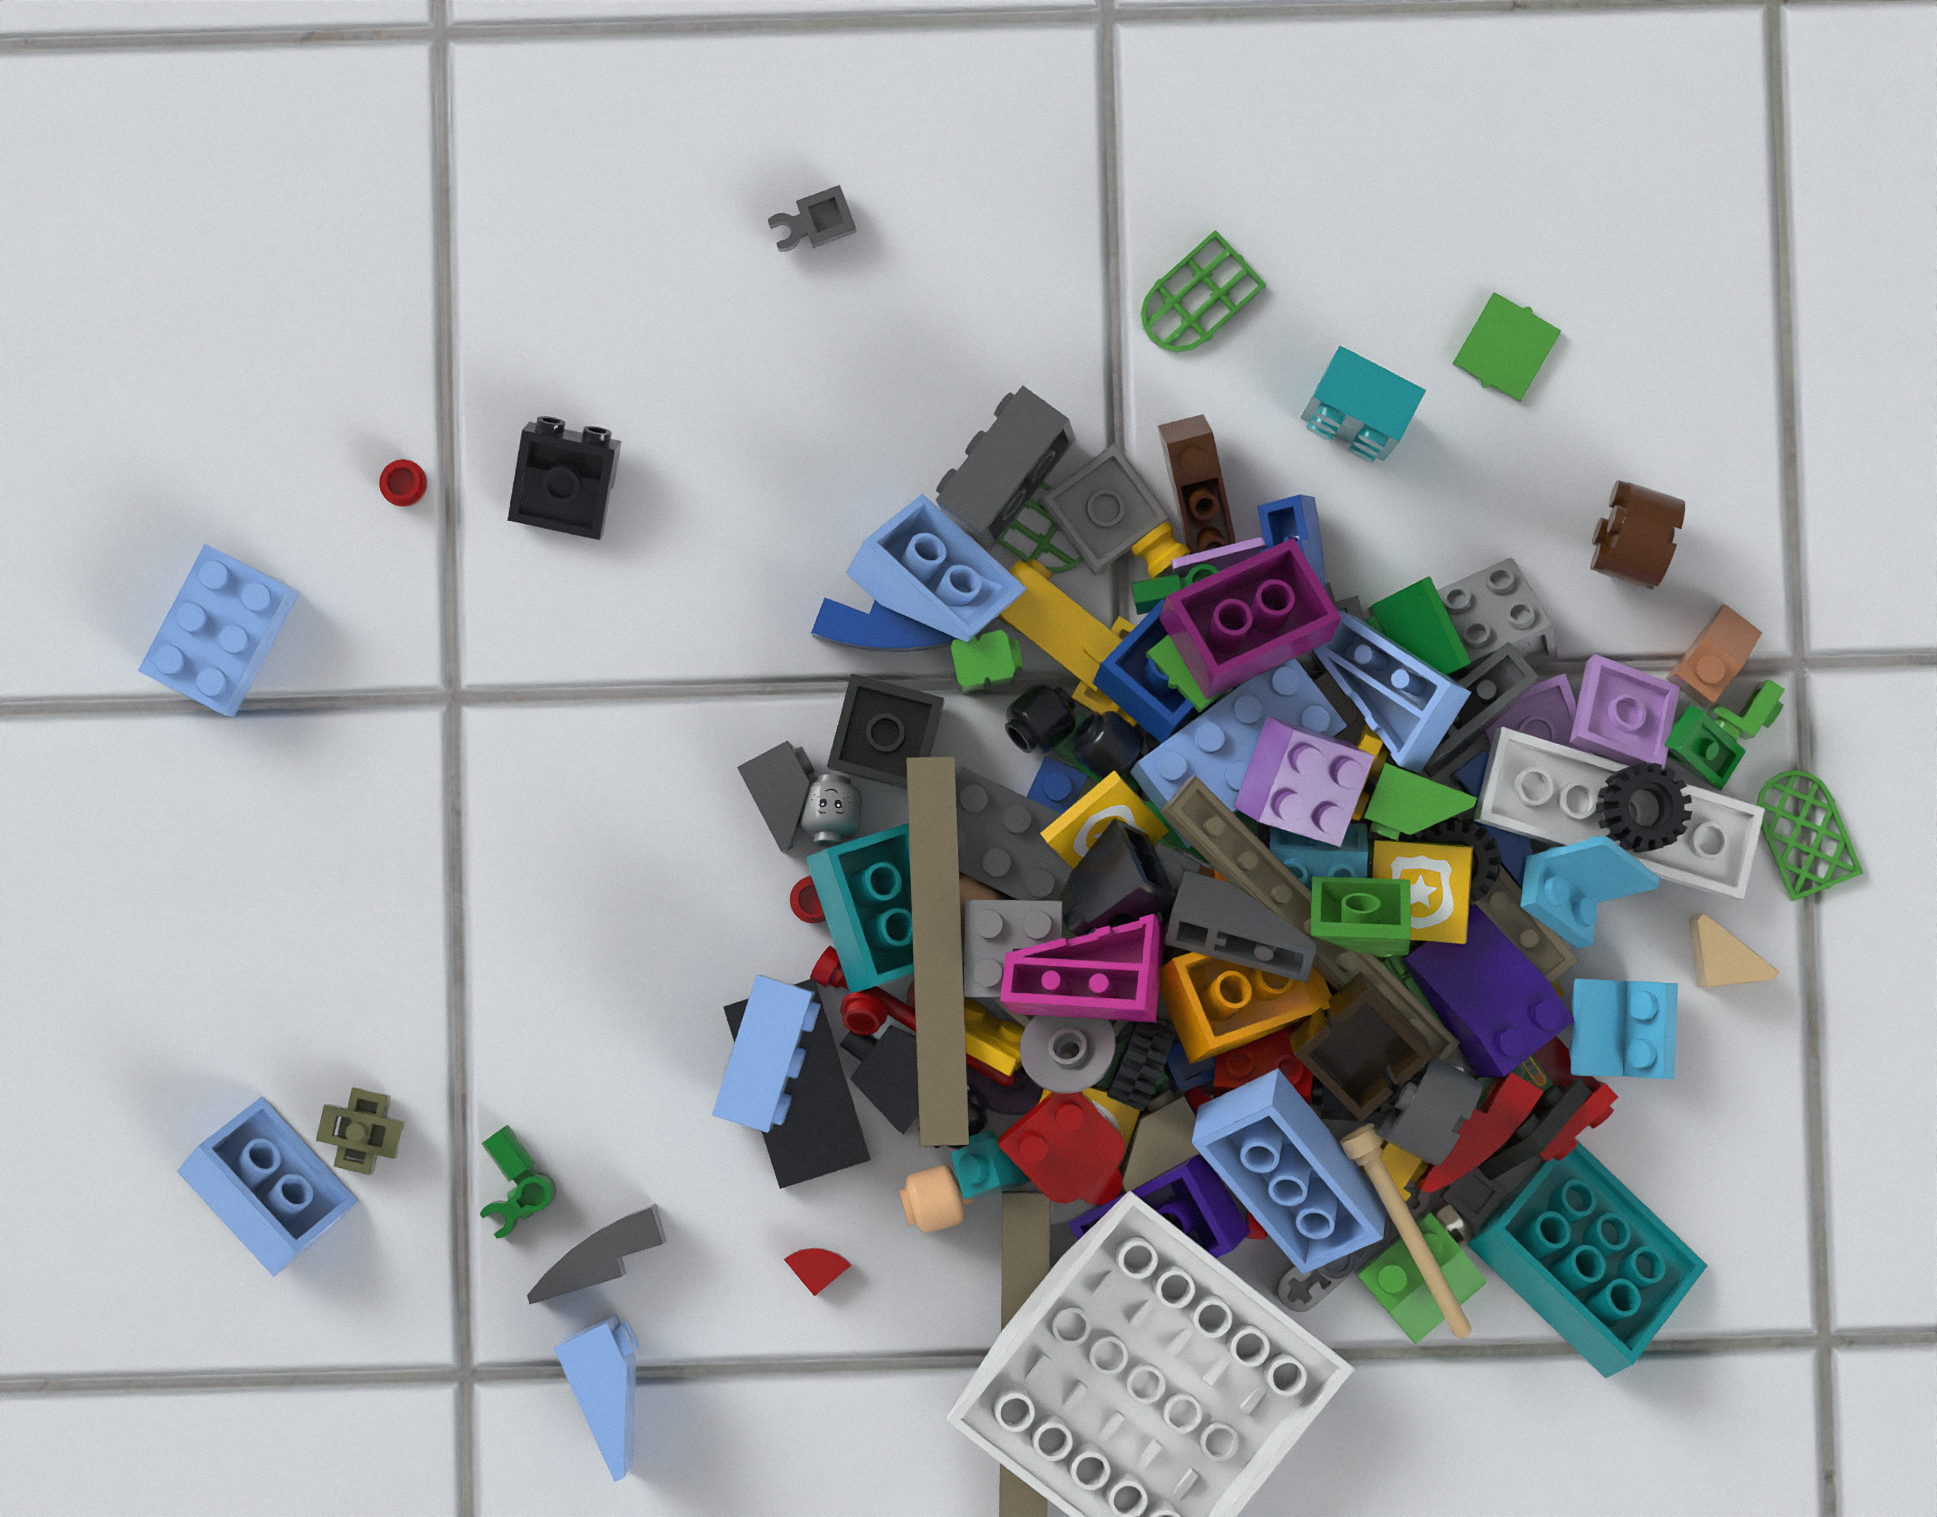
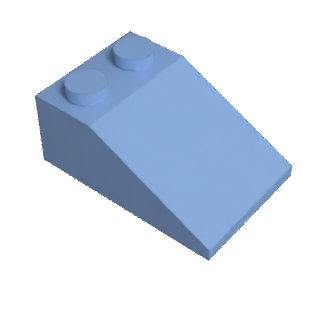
[846,494,1027,642]
[554,1314,639,1482]

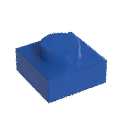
[1026,755,1088,814]

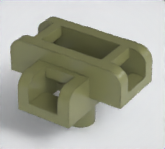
[315,1087,405,1175]

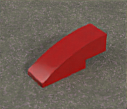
[1414,1072,1544,1194]

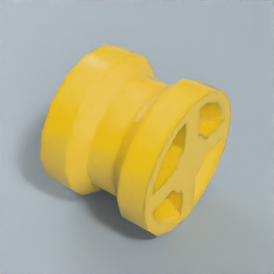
[1130,521,1190,579]

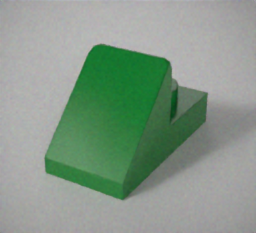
[1664,705,1746,791]

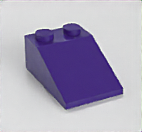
[1401,904,1574,1077]
[1068,1153,1250,1258]

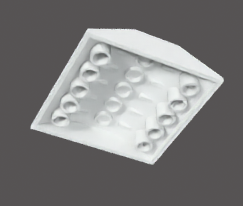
[946,1191,1355,1517]

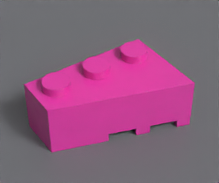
[1000,914,1165,1023]

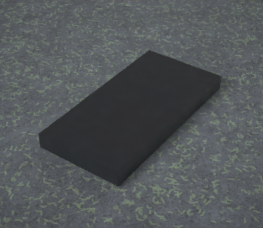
[723,979,871,1189]

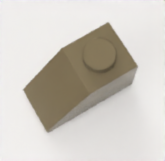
[1121,1088,1200,1192]

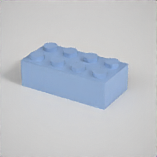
[1130,658,1347,848]
[1192,1069,1387,1274]

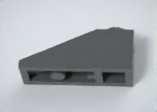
[1423,642,1540,778]
[1165,871,1318,983]

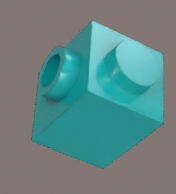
[950,1130,1031,1199]

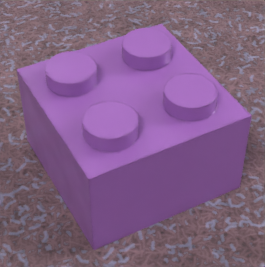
[1233,716,1374,847]

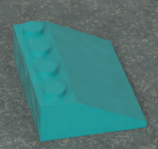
[1467,1138,1708,1379]

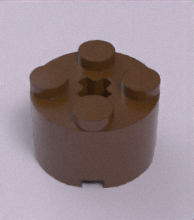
[1590,480,1685,589]

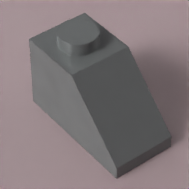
[737,741,815,853]

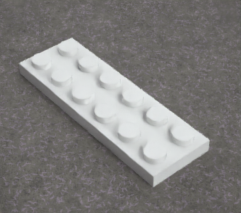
[1473,727,1765,901]

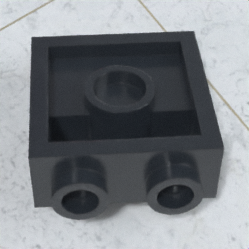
[507,416,622,540]

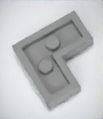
[964,900,1063,998]

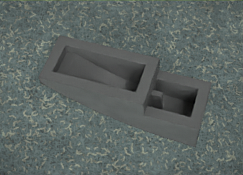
[527,1204,667,1304]

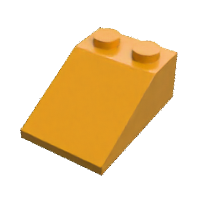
[1159,952,1332,1064]

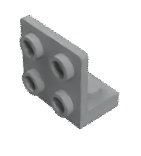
[1437,558,1558,678]

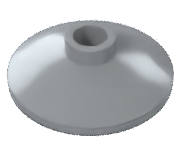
[1020,1015,1116,1094]

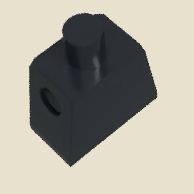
[1064,818,1176,937]
[839,1024,919,1135]

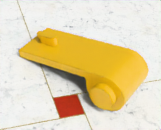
[997,558,1123,692]

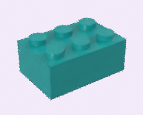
[1300,345,1426,462]
[805,823,914,993]

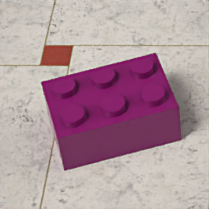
[1159,538,1342,699]

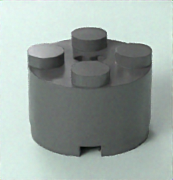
[1375,1056,1483,1167]

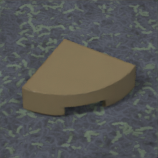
[1431,1200,1474,1248]

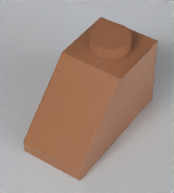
[1666,604,1762,707]

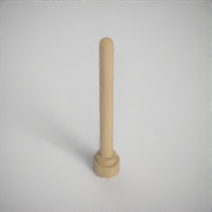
[1340,1124,1471,1339]

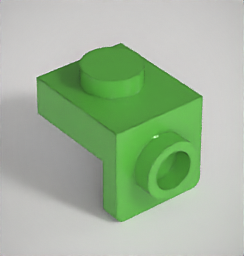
[1706,679,1785,741]

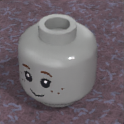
[798,774,862,848]

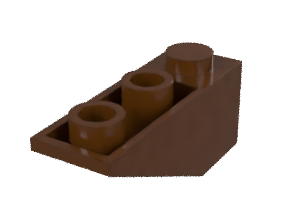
[1158,414,1236,555]

